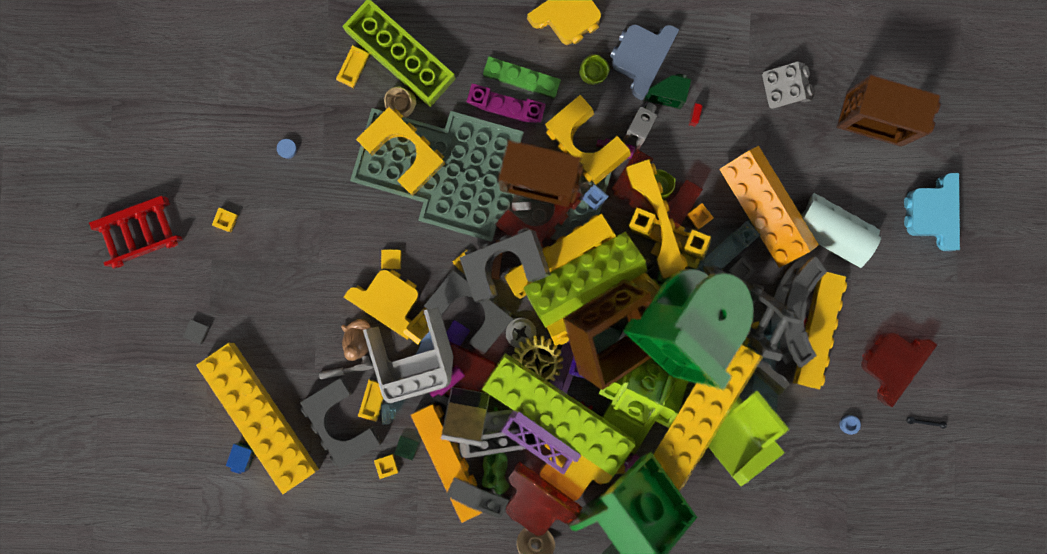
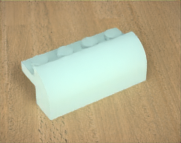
[801,193,881,268]

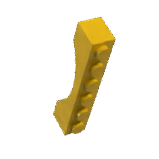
[626,160,688,279]

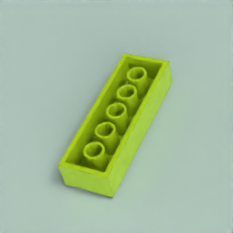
[342,0,456,107]
[523,232,647,327]

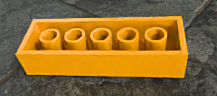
[720,145,819,268]
[411,402,483,523]

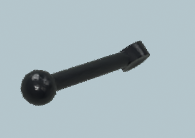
[906,417,947,429]

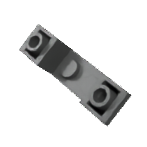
[446,477,510,518]

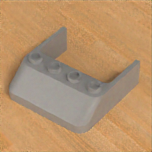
[363,307,453,403]

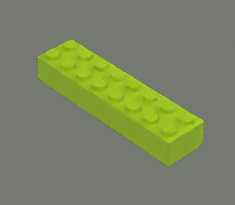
[482,353,636,477]

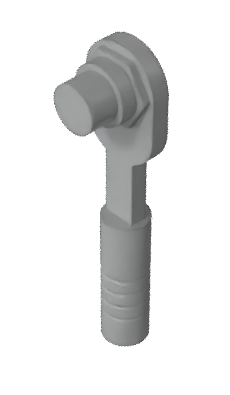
[319,356,373,379]

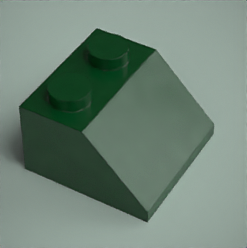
[644,74,691,109]

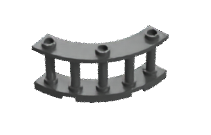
[770,256,827,368]
[703,265,801,361]

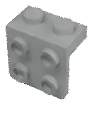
[762,62,814,109]

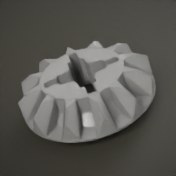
[506,318,536,348]

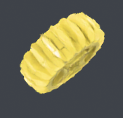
[511,336,563,381]

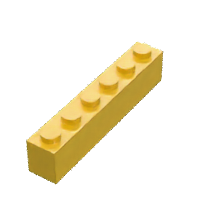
[504,214,616,299]
[793,272,847,389]

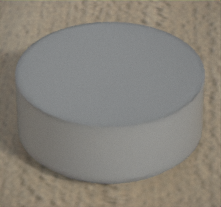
[512,202,531,211]

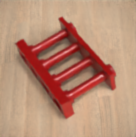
[89,196,183,269]

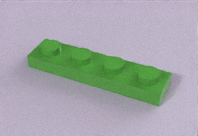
[483,57,561,99]

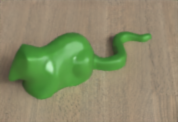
[482,407,510,495]

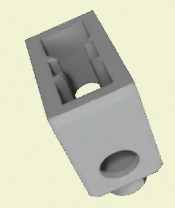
[622,102,657,151]

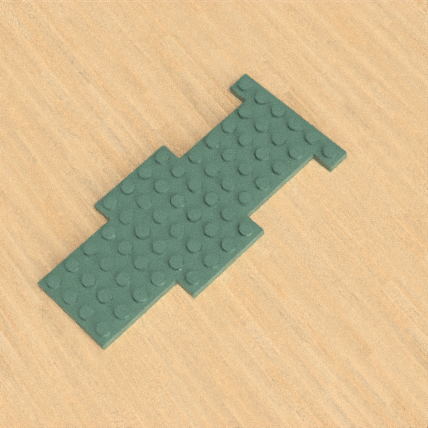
[350,108,611,242]

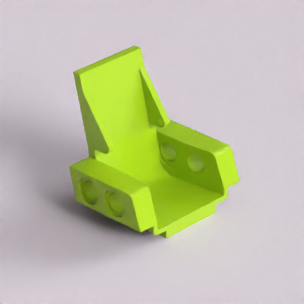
[599,358,688,454]
[708,391,789,487]

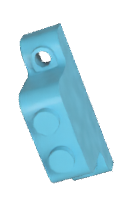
[904,173,960,251]

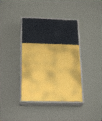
[441,387,490,446]

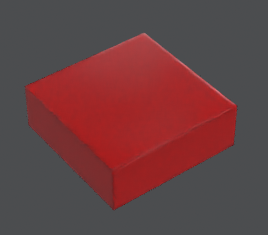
[688,103,702,127]

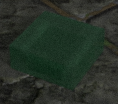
[394,435,419,461]

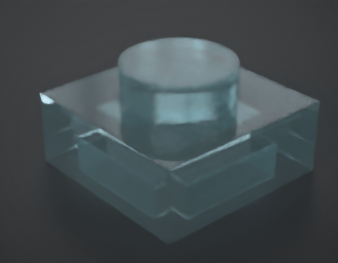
[382,403,395,424]

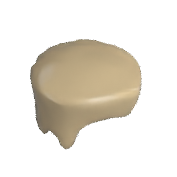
[384,87,416,118]

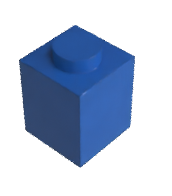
[226,442,255,474]

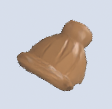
[341,319,371,361]

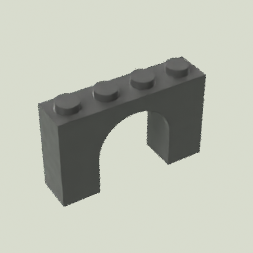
[460,228,551,302]
[424,270,513,355]
[300,378,382,469]

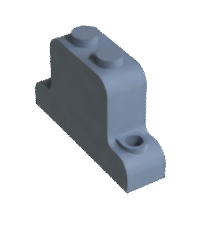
[610,25,679,101]

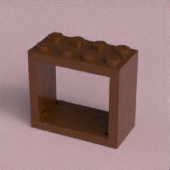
[836,75,941,147]
[498,140,584,207]
[563,279,652,390]

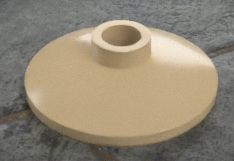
[517,525,555,554]

